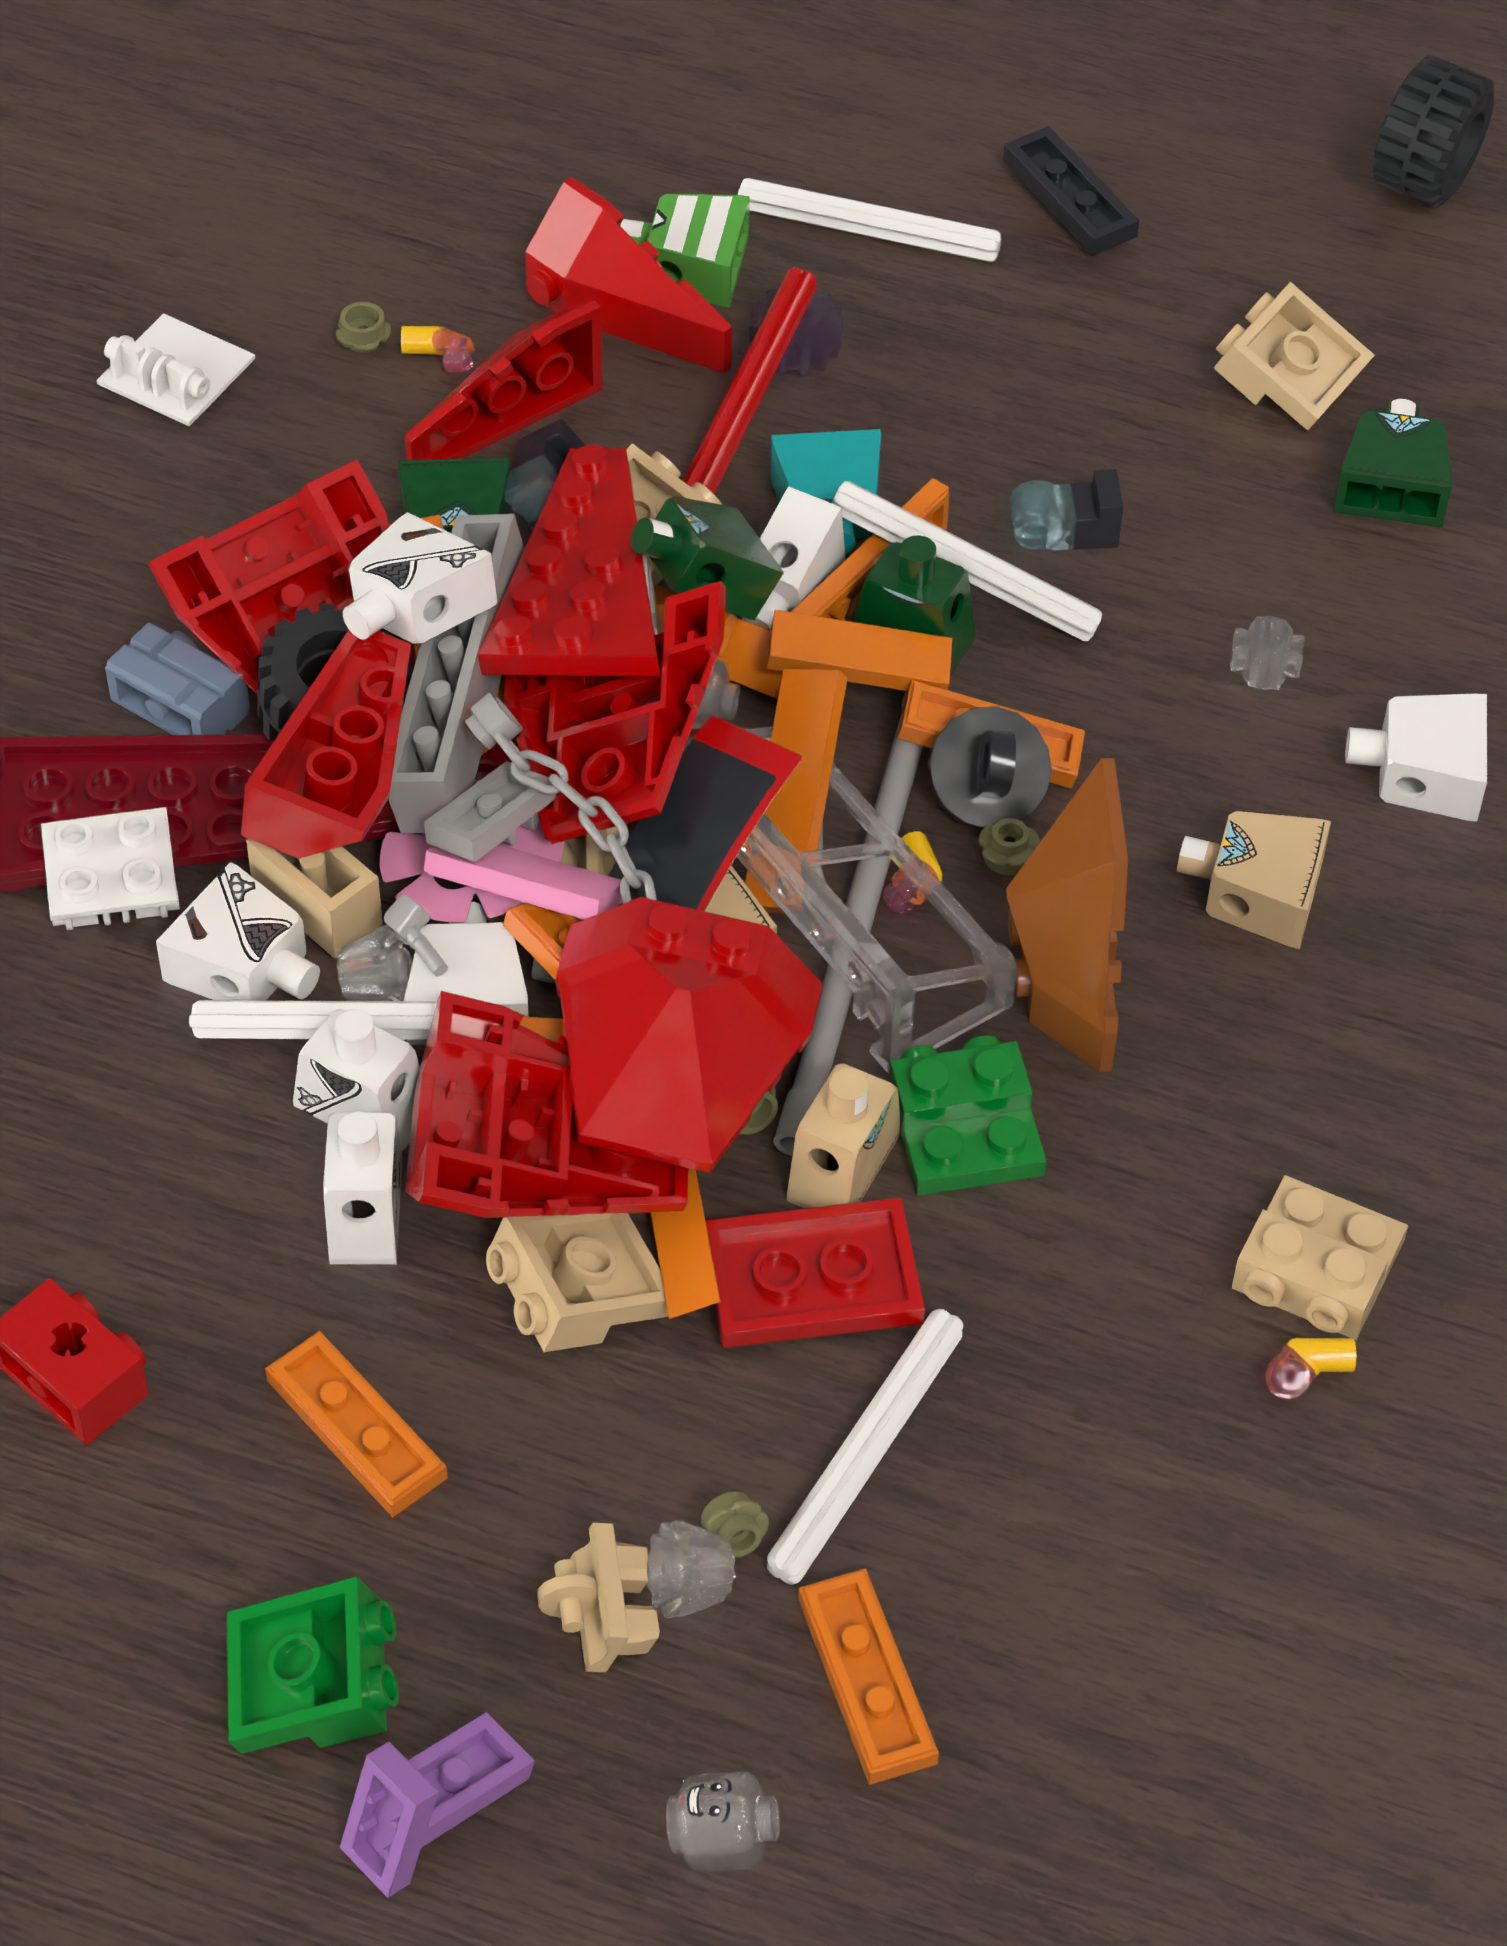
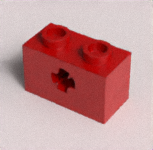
[0,1278,149,1446]

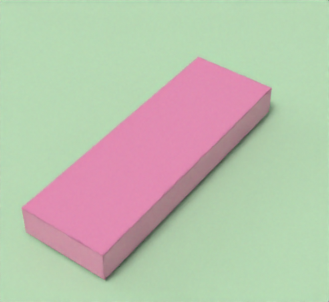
[424,845,622,920]

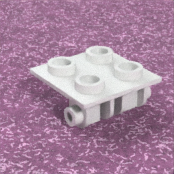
[97,313,255,426]
[41,807,180,931]

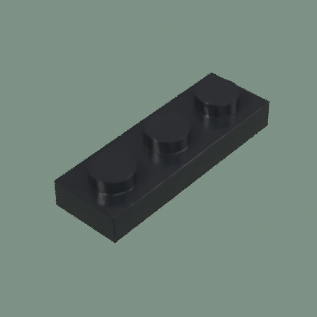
[1003,126,1140,256]

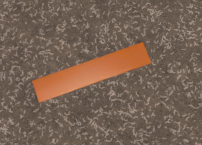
[651,1168,720,1319]

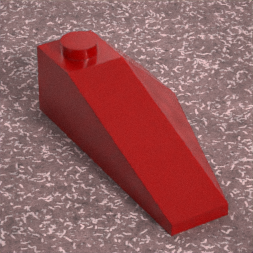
[525,177,732,373]
[404,300,603,460]
[241,630,411,859]

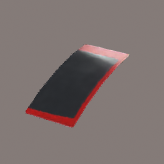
[608,716,802,911]

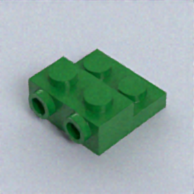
[889,1035,1046,1196]
[227,1577,399,1754]

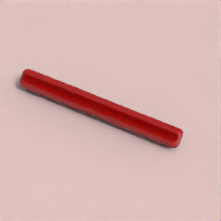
[683,267,817,494]

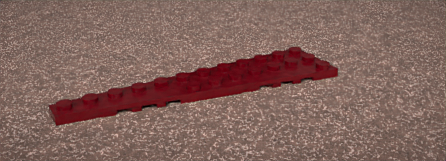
[0,729,700,893]

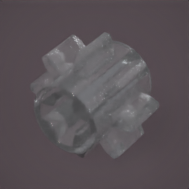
[1230,616,1305,690]

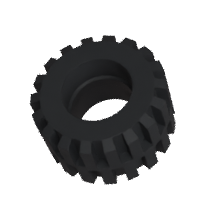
[1373,55,1494,208]
[257,603,414,741]

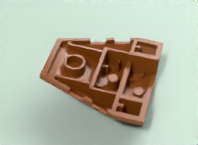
[1006,758,1128,1072]

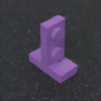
[340,1712,535,1898]

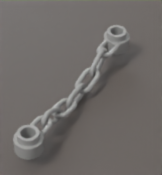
[465,691,657,904]

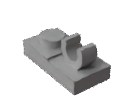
[424,761,557,862]

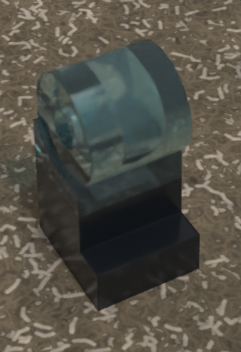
[505,419,586,531]
[1009,469,1123,551]

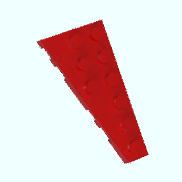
[477,445,661,676]

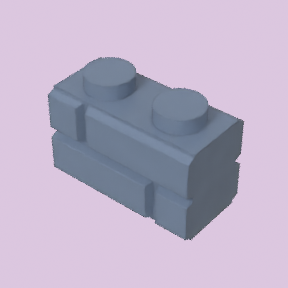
[105,622,250,735]

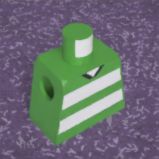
[620,194,750,308]

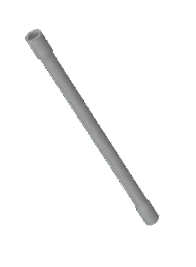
[773,691,923,1156]

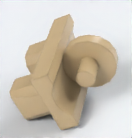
[537,1522,660,1673]

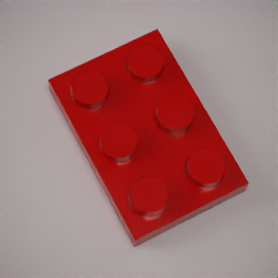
[705,1198,925,1348]

